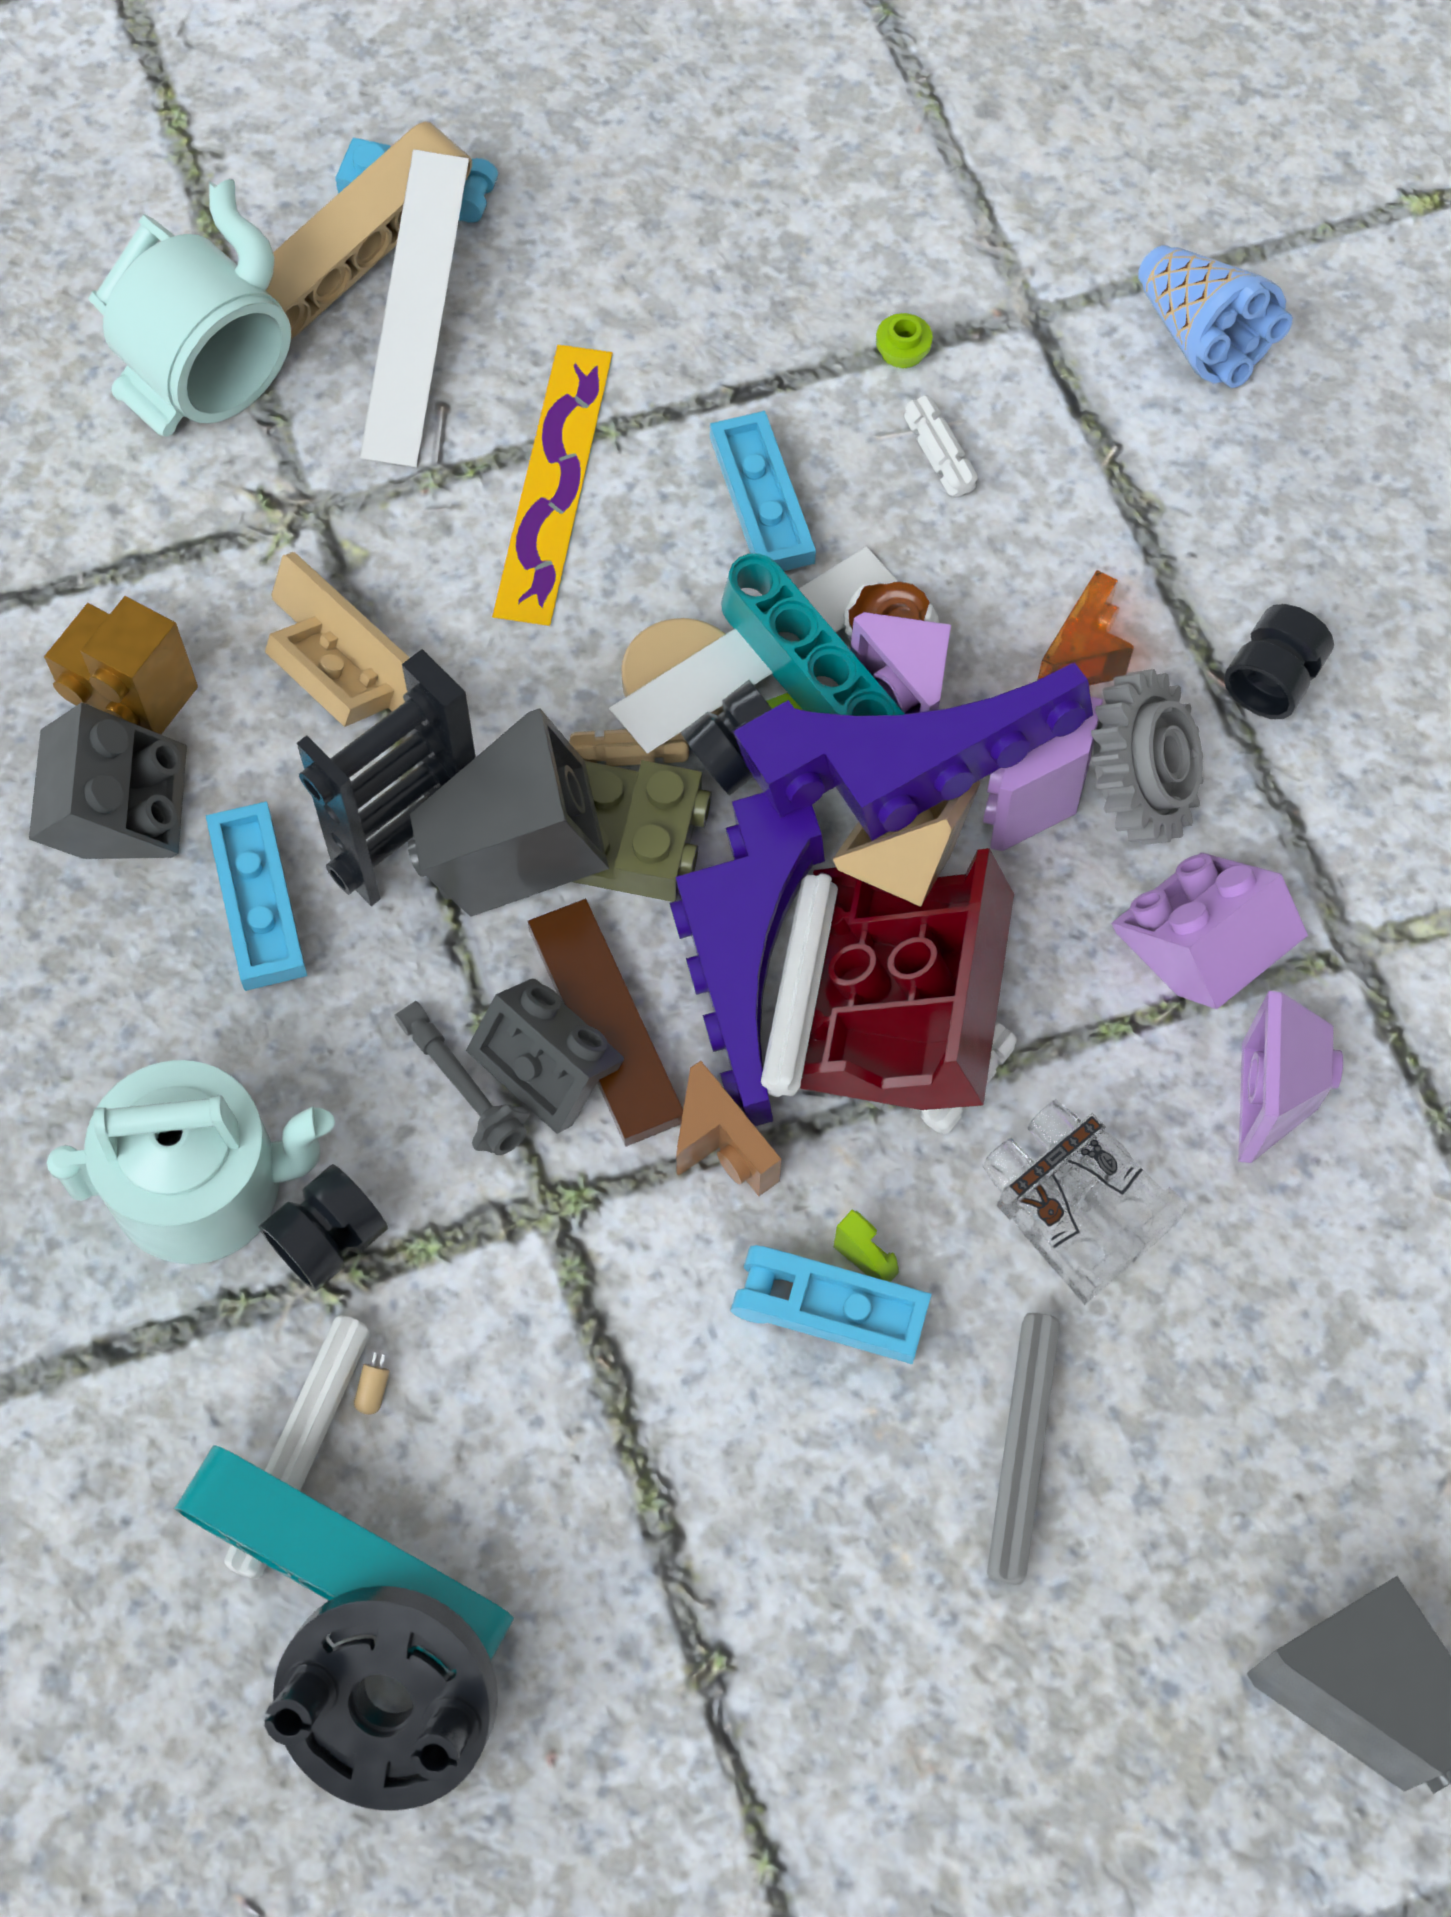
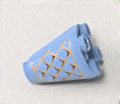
[1138,245,1293,388]

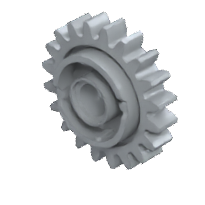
[1091,669,1204,845]

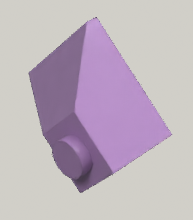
[1238,991,1343,1163]

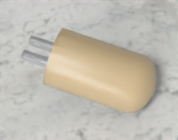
[354,1352,390,1415]

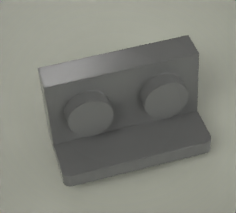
[466,978,624,1134]

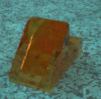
[1037,570,1134,686]

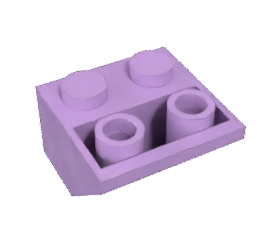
[983,682,1103,851]
[1111,852,1308,1009]

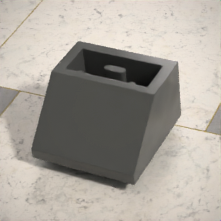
[29,702,187,859]

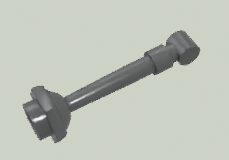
[394,1001,529,1155]

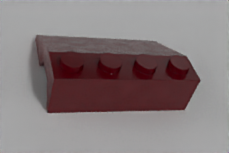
[799,848,1014,1110]

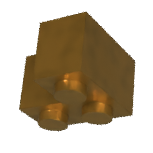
[44,596,198,734]

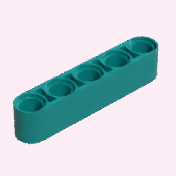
[721,553,905,716]
[174,1445,514,1673]

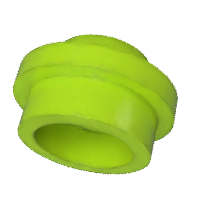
[876,313,933,368]

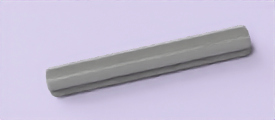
[987,1313,1060,1585]

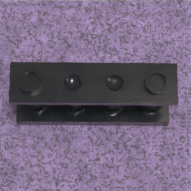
[297,649,476,906]

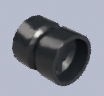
[1224,604,1334,719]
[681,680,772,796]
[258,1164,388,1292]

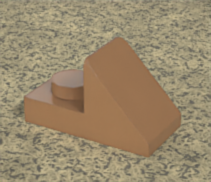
[676,1060,782,1196]

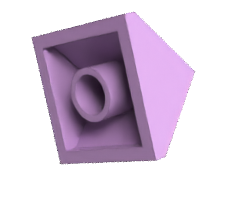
[850,612,951,714]

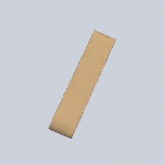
[266,121,472,339]

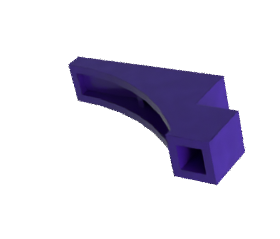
[733,662,1093,841]
[669,792,825,1127]

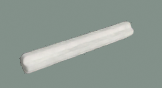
[761,873,838,1097]
[225,1315,370,1579]

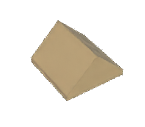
[833,781,980,907]

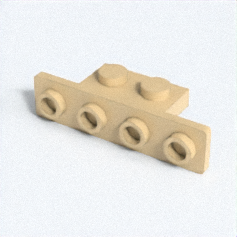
[265,552,410,727]

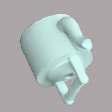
[88,179,291,437]
[47,1060,335,1264]

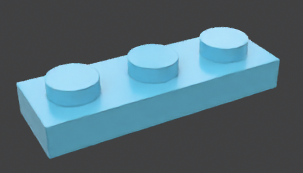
[710,411,816,571]
[205,801,307,991]

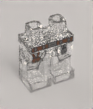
[983,1099,1189,1305]

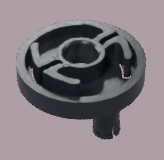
[264,1586,498,1811]

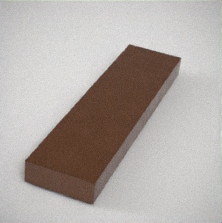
[528,898,683,1147]

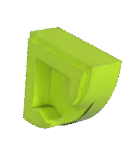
[833,1209,899,1282]

